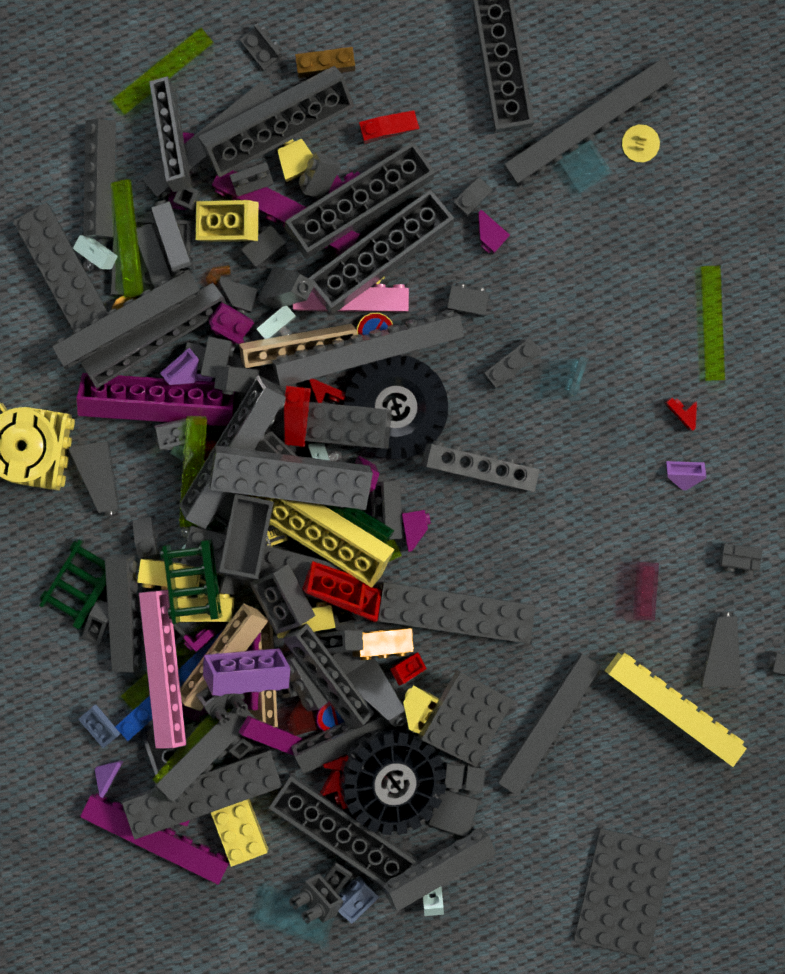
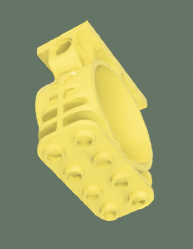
[0,403,75,490]

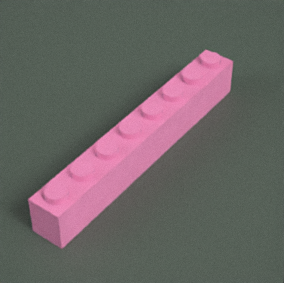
[139,590,186,748]

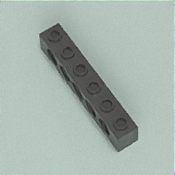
[421,441,540,492]
[282,623,374,728]

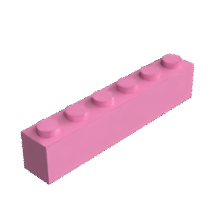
[293,284,409,313]

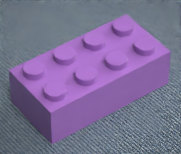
[203,648,290,696]

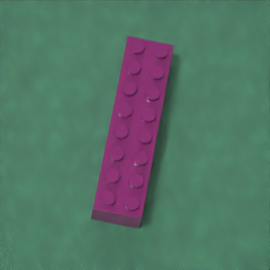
[77,373,236,426]

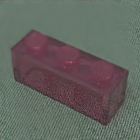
[633,561,659,621]

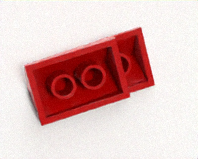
[302,561,382,622]

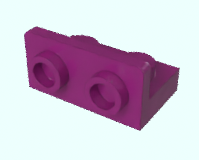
[209,302,254,344]
[183,629,217,651]

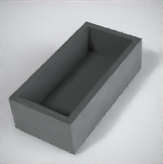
[219,494,274,579]

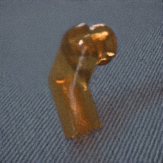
[206,265,231,285]

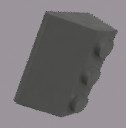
[250,564,316,634]

